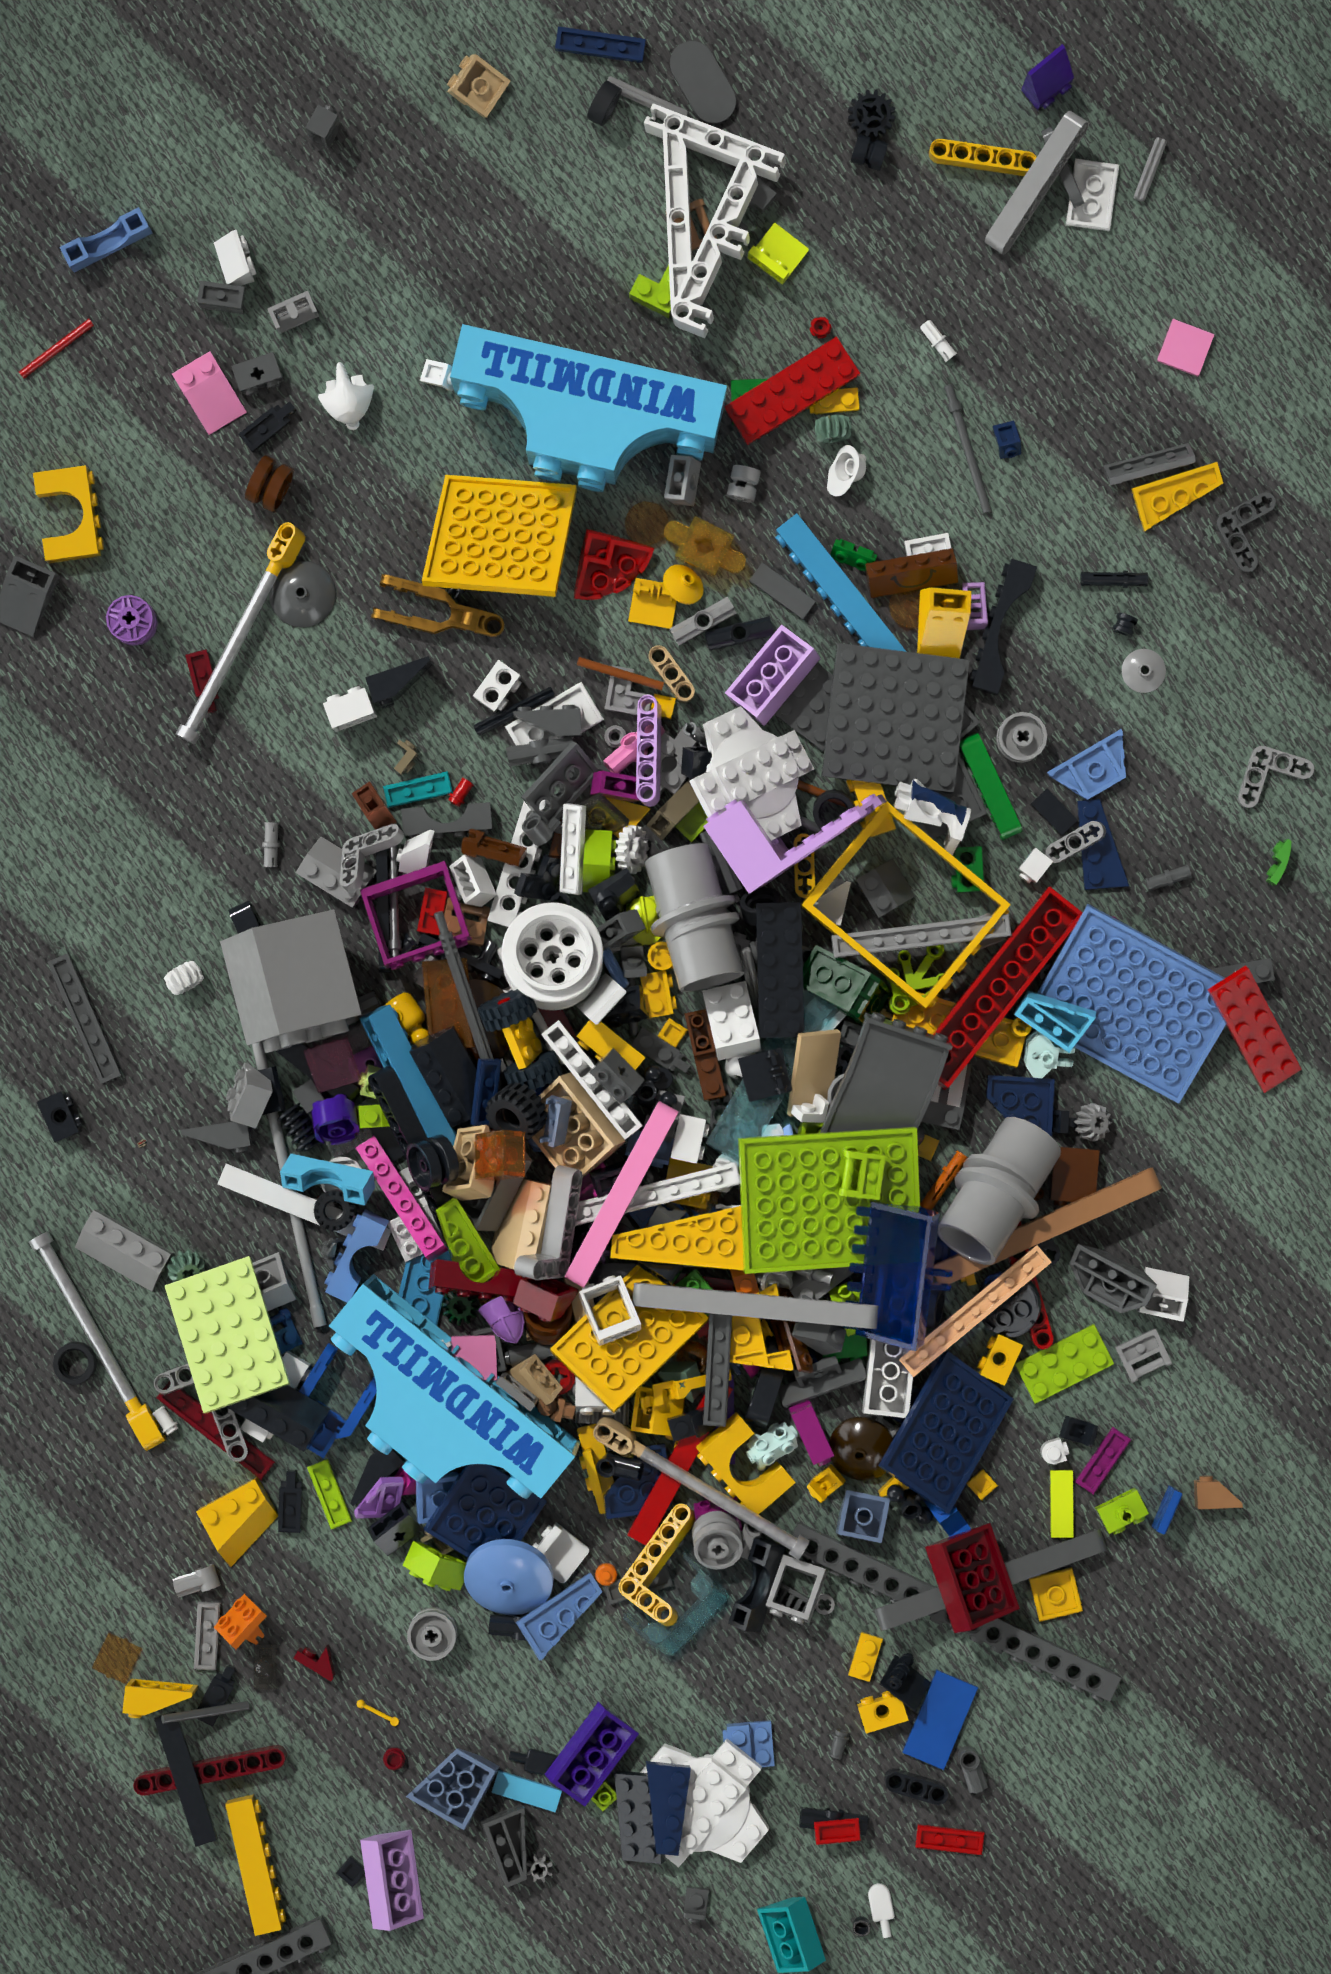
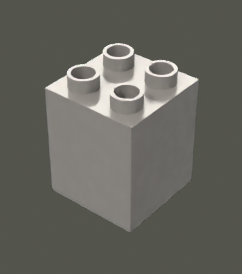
[220,910,362,1053]

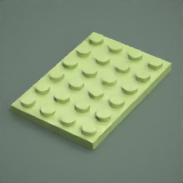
[165,1256,290,1414]

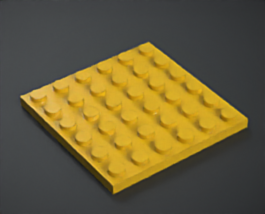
[422,475,577,597]

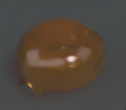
[676,1340,707,1373]

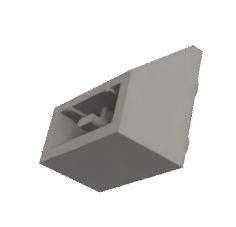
[226,1062,272,1128]

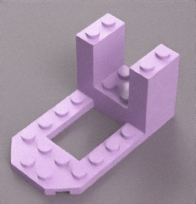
[703,794,887,894]

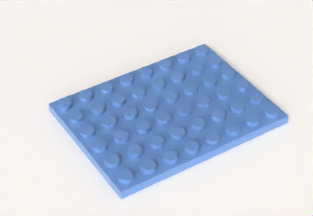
[1037,904,1226,1104]

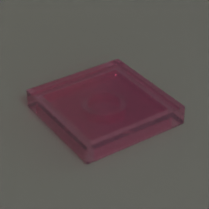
[304,1037,361,1093]

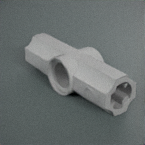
[669,597,737,646]

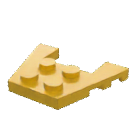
[730,1283,794,1371]

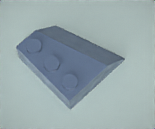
[406,1748,500,1830]

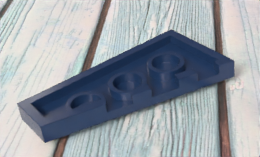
[1077,799,1129,890]
[646,1761,691,1856]

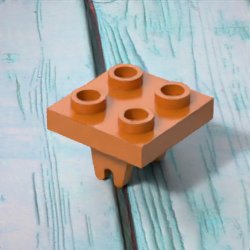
[214,1594,267,1649]

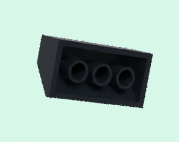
[409,1025,477,1127]
[227,1385,330,1452]

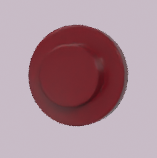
[383,1747,406,1770]

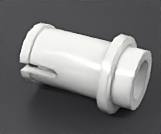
[152,1406,178,1436]

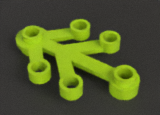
[886,944,944,1015]

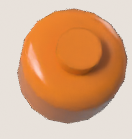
[595,1563,617,1586]

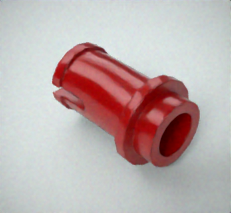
[448,777,474,807]

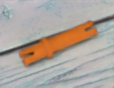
[920,1150,968,1213]

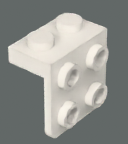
[532,1522,589,1583]

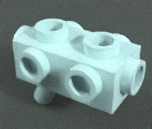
[746,1422,798,1471]

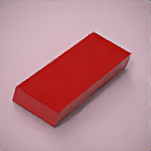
[915,1824,984,1855]

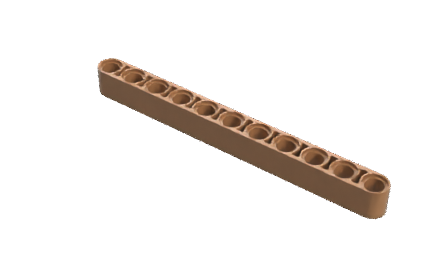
[931,1167,1162,1287]

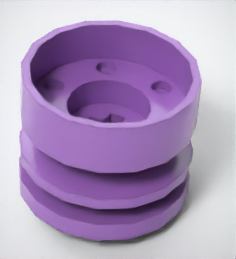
[106,595,158,646]

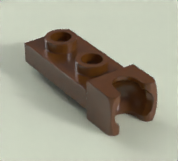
[461,829,527,866]

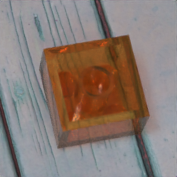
[474,1130,525,1181]

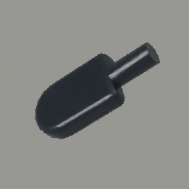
[509,1748,558,1775]

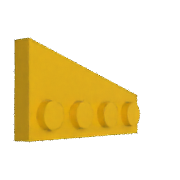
[1131,462,1223,531]

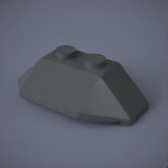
[1069,1244,1157,1313]

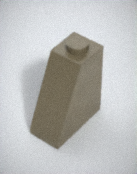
[647,780,700,840]

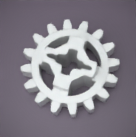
[615,825,649,874]

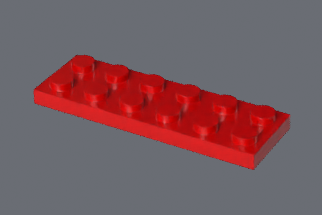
[724,336,860,446]
[1207,965,1302,1093]

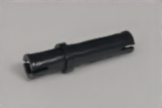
[1080,570,1148,588]

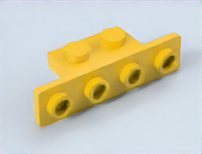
[577,1424,614,1514]

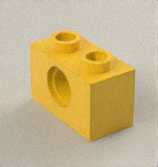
[977,1333,1023,1386]
[857,1691,909,1734]

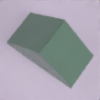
[658,1361,704,1403]

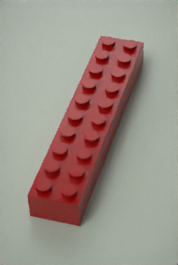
[932,887,1083,1090]

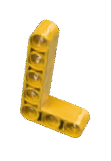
[618,1504,696,1626]

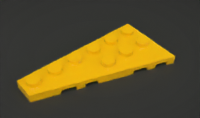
[610,1206,744,1271]

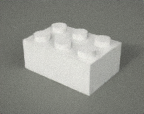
[702,981,762,1061]

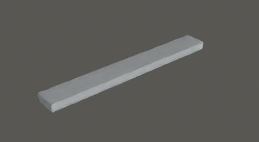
[831,914,1011,958]

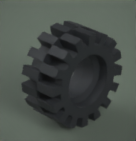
[314,1190,355,1231]

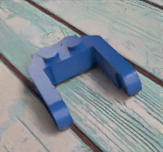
[299,1343,377,1458]

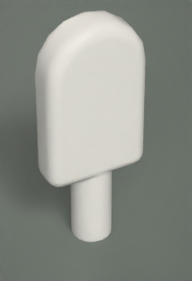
[868,1883,895,1938]

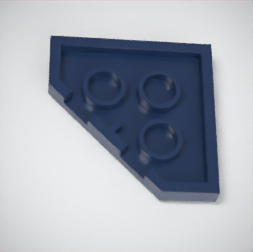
[986,1075,1055,1137]
[603,1443,673,1519]

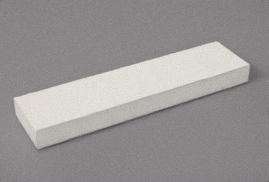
[559,803,586,895]

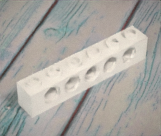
[487,800,545,927]
[541,1020,643,1140]

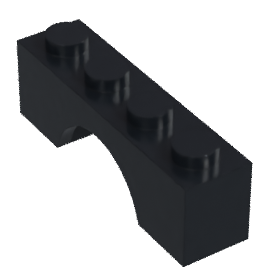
[728,1538,786,1632]

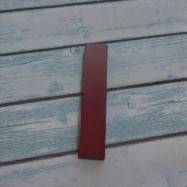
[156,1381,275,1480]

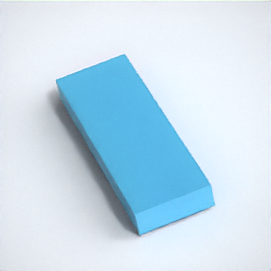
[492,1770,562,1812]

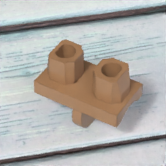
[537,1395,575,1422]

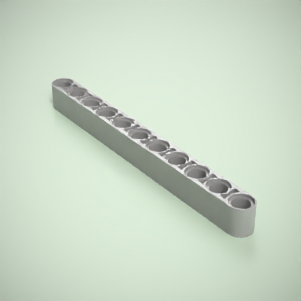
[632,1283,879,1329]

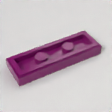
[1075,1427,1131,1495]

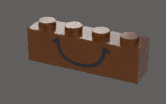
[865,548,958,598]

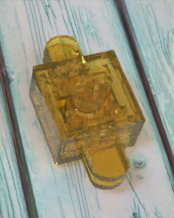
[664,516,746,578]

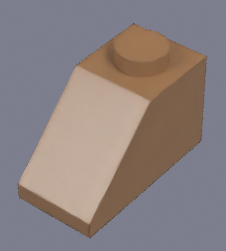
[1194,1475,1243,1509]

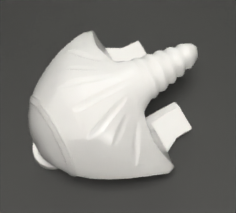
[318,362,374,430]

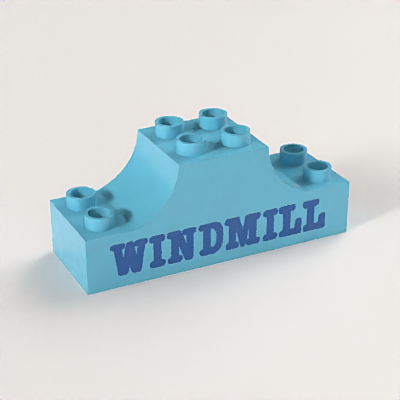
[450,324,727,492]
[329,1274,580,1499]

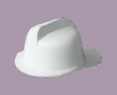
[827,445,866,496]

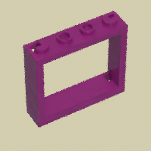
[360,861,472,970]

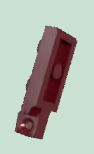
[185,649,219,713]

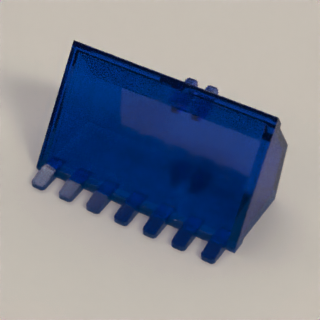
[843,1201,953,1351]

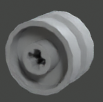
[996,712,1047,763]
[692,1511,743,1570]
[407,1607,457,1661]

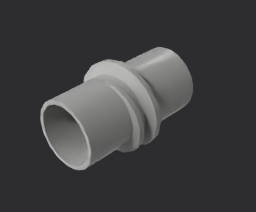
[645,843,744,992]
[936,1117,1061,1265]

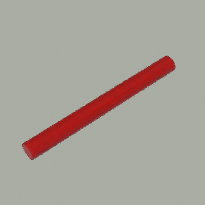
[19,319,94,379]

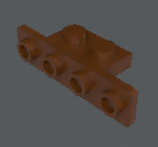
[770,1287,814,1373]

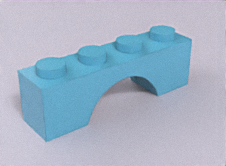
[280,1154,375,1205]

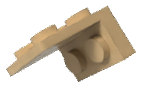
[506,1354,563,1406]

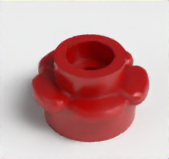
[810,317,832,339]

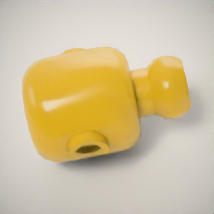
[384,992,430,1045]

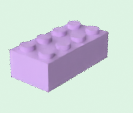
[725,625,821,726]

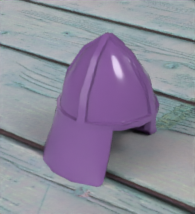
[478,1296,525,1344]

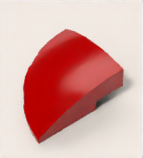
[574,529,654,600]

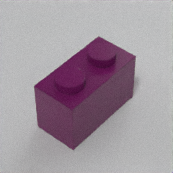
[590,771,640,802]

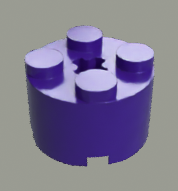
[312,1094,359,1145]

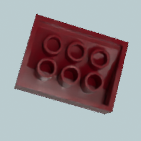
[925,1523,1020,1633]

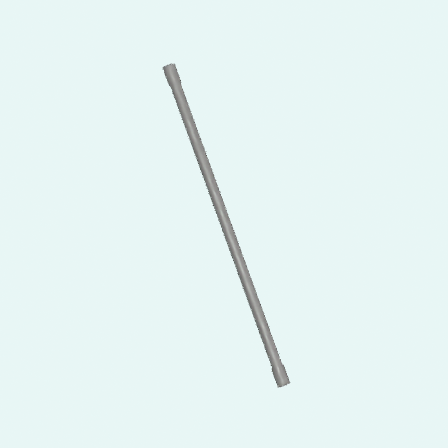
[252,1042,327,1328]

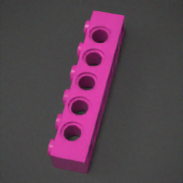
[356,1136,448,1262]

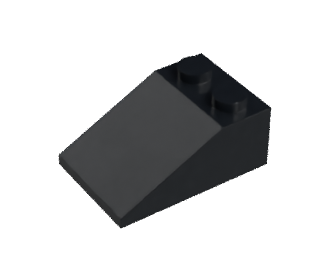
[365,656,433,709]

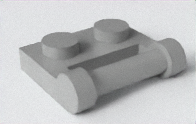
[1115,1328,1172,1383]

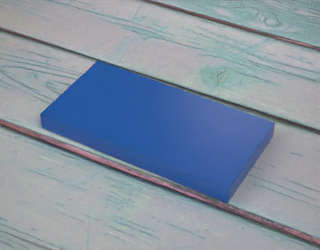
[902,1669,978,1770]

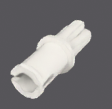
[920,320,957,362]

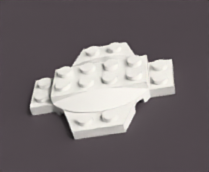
[689,706,814,841]
[640,1739,769,1867]

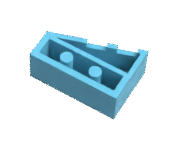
[1014,991,1096,1053]

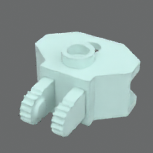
[1023,1030,1075,1078]

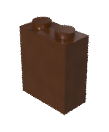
[1049,1147,1100,1206]

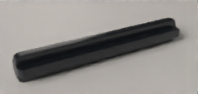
[474,687,555,736]

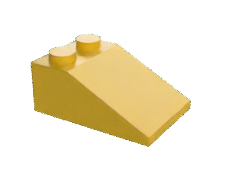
[123,1679,198,1718]

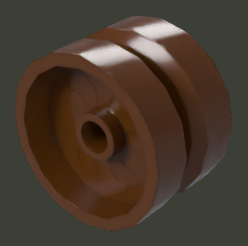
[245,455,294,513]
[524,1303,573,1345]

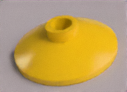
[663,565,704,605]

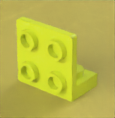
[748,223,809,285]

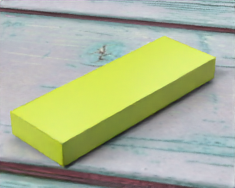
[1050,1470,1074,1538]

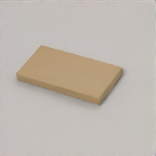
[787,1029,841,1117]

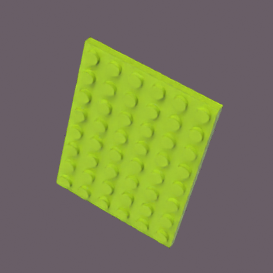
[738,1127,922,1274]

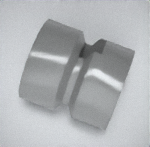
[726,465,761,503]

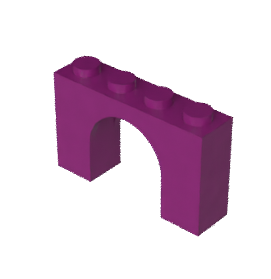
[788,1400,834,1466]

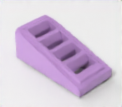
[962,582,988,630]

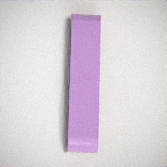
[636,695,661,807]

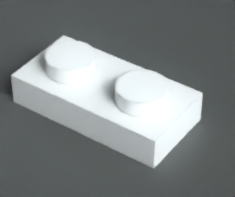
[904,533,951,556]

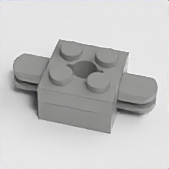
[643,727,698,799]

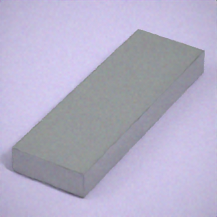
[194,1601,221,1670]

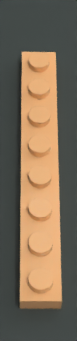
[899,1245,1052,1377]

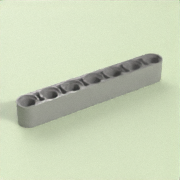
[985,111,1089,255]

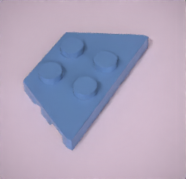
[1047,729,1126,800]

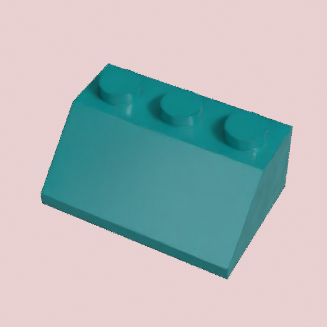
[757,1897,826,1973]

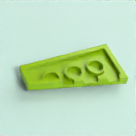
[436,1197,500,1283]

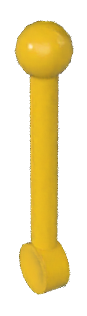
[357,1700,399,1726]

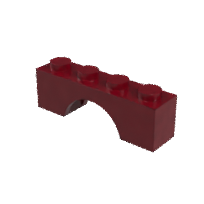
[428,1259,523,1303]

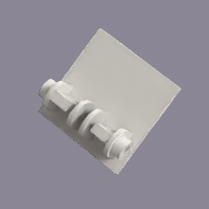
[388,1204,446,1262]

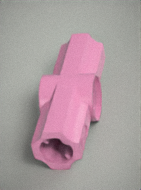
[603,725,665,774]

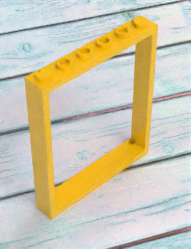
[801,802,1011,1008]

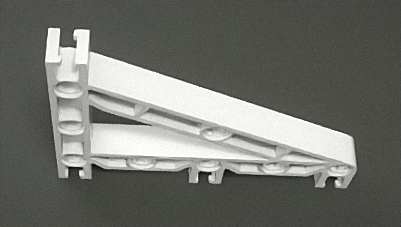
[644,104,786,338]

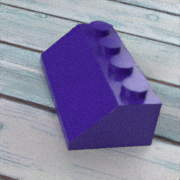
[544,1702,639,1806]

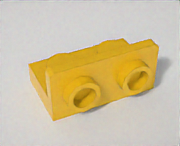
[640,970,677,1019]

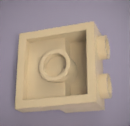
[447,54,510,118]

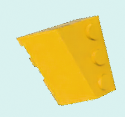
[196,1477,278,1567]

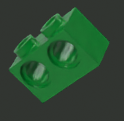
[950,846,984,893]

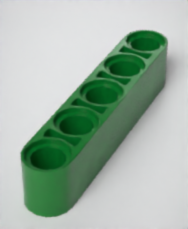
[959,733,1023,841]

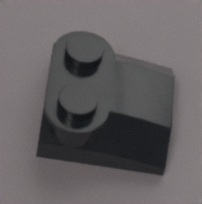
[588,868,640,920]

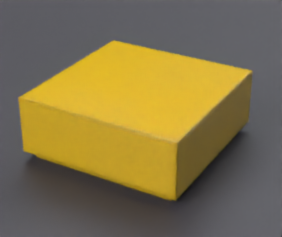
[657,1018,687,1048]
[966,1469,998,1500]

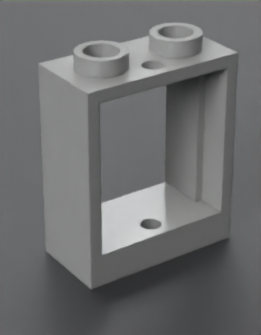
[766,1554,827,1625]

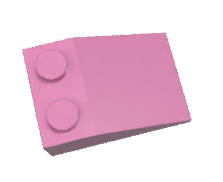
[172,351,247,435]

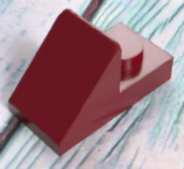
[293,1644,335,1681]

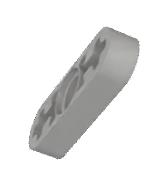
[1046,821,1106,863]

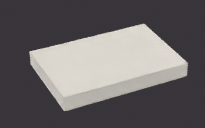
[1066,158,1119,231]

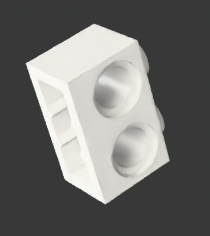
[473,660,522,713]

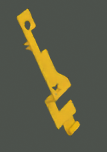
[640,1370,732,1409]

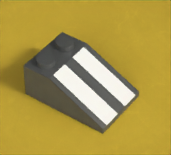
[921,1064,972,1130]

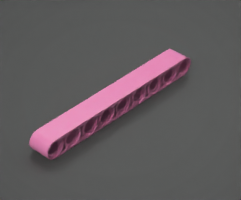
[564,1101,679,1288]

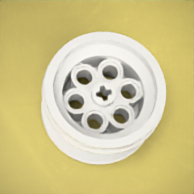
[502,903,603,1010]

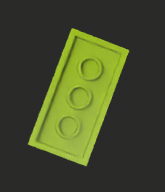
[1015,1324,1114,1404]

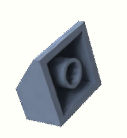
[836,1490,890,1543]

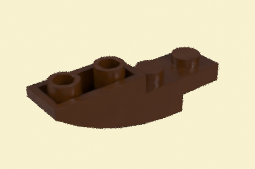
[684,1009,726,1102]

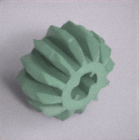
[814,414,852,444]
[167,1249,205,1282]

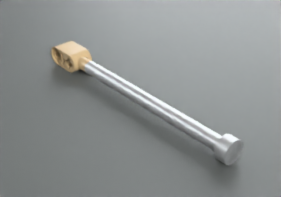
[593,1416,810,1560]

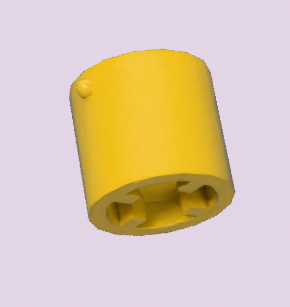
[647,941,673,971]

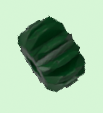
[442,1292,480,1326]

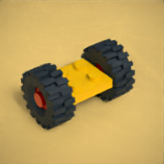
[477,989,563,1090]

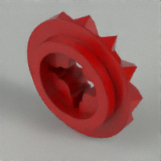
[545,1359,575,1395]

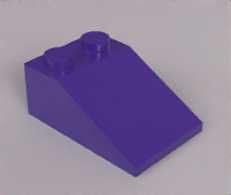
[1021,44,1074,110]

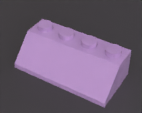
[360,1830,424,1931]

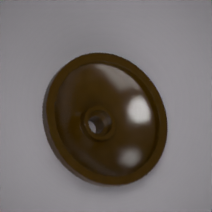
[829,1417,893,1481]

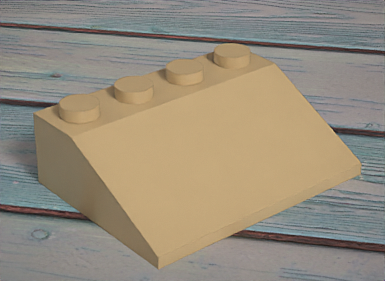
[532,1072,626,1177]
[490,1178,551,1269]

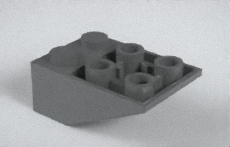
[0,555,60,637]

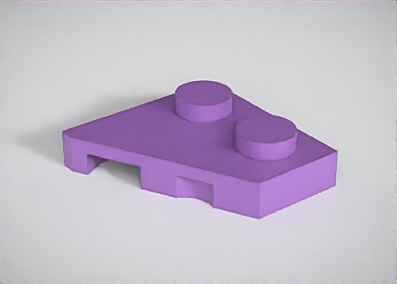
[354,1477,404,1519]

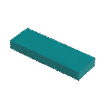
[383,771,453,808]

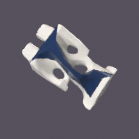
[894,779,971,855]

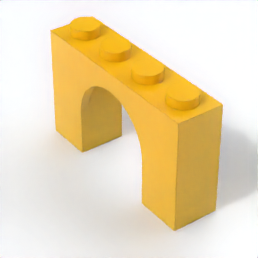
[33,465,104,563]
[696,1412,796,1515]

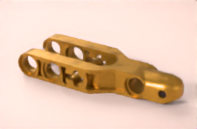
[371,574,505,637]

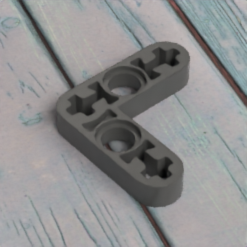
[1216,492,1276,573]

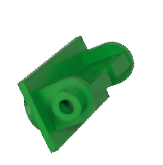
[830,538,877,571]

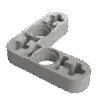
[1238,746,1314,808]
[340,824,404,893]

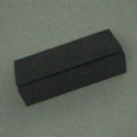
[589,1160,627,1198]

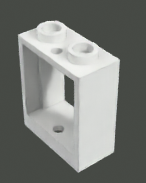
[579,1275,641,1346]

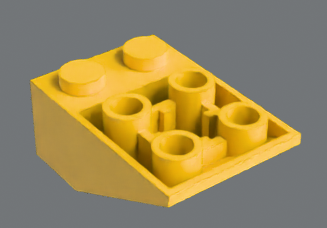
[917,588,972,659]

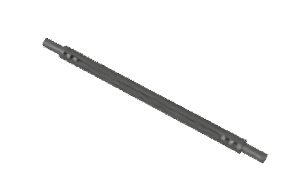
[434,911,504,1092]

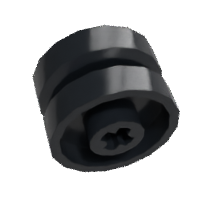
[406,1135,459,1190]

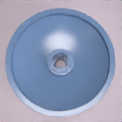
[464,1539,554,1615]

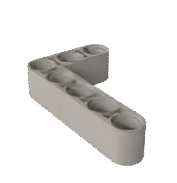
[514,1165,583,1280]
[154,1364,248,1462]

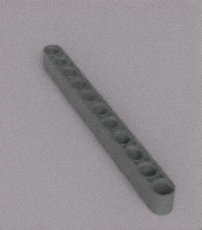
[874,1529,1108,1631]

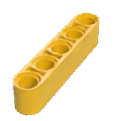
[929,139,1037,176]

